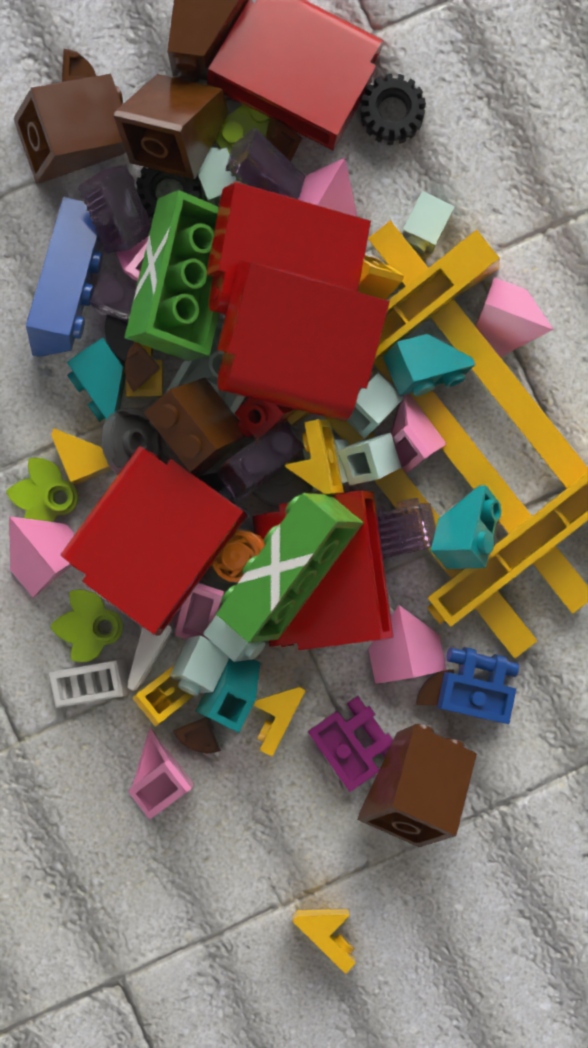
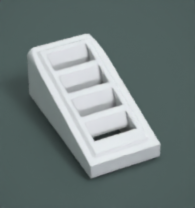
[127,624,174,691]
[49,658,132,708]

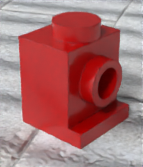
[234,398,296,441]

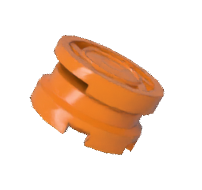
[212,530,266,582]

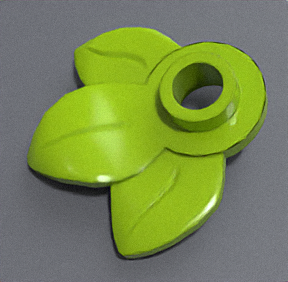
[6,457,79,522]
[50,589,124,662]

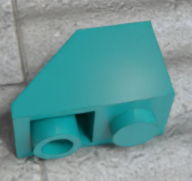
[383,334,476,396]
[67,337,126,422]
[431,485,501,569]
[195,658,261,733]

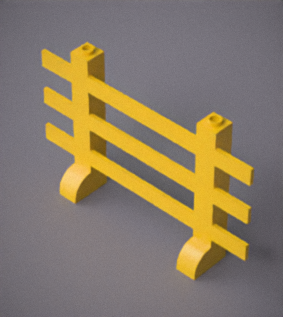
[282,220,588,659]

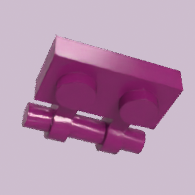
[307,696,393,792]

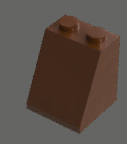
[167,0,253,83]
[13,74,126,184]
[113,74,229,179]
[144,377,247,478]
[357,724,477,847]

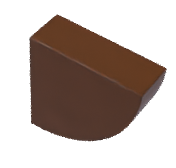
[62,49,97,82]
[266,119,302,169]
[125,342,161,392]
[416,669,454,706]
[173,717,221,754]

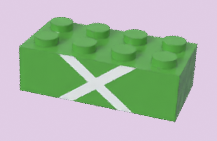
[125,190,219,361]
[216,493,364,643]

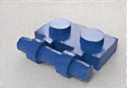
[437,647,519,724]

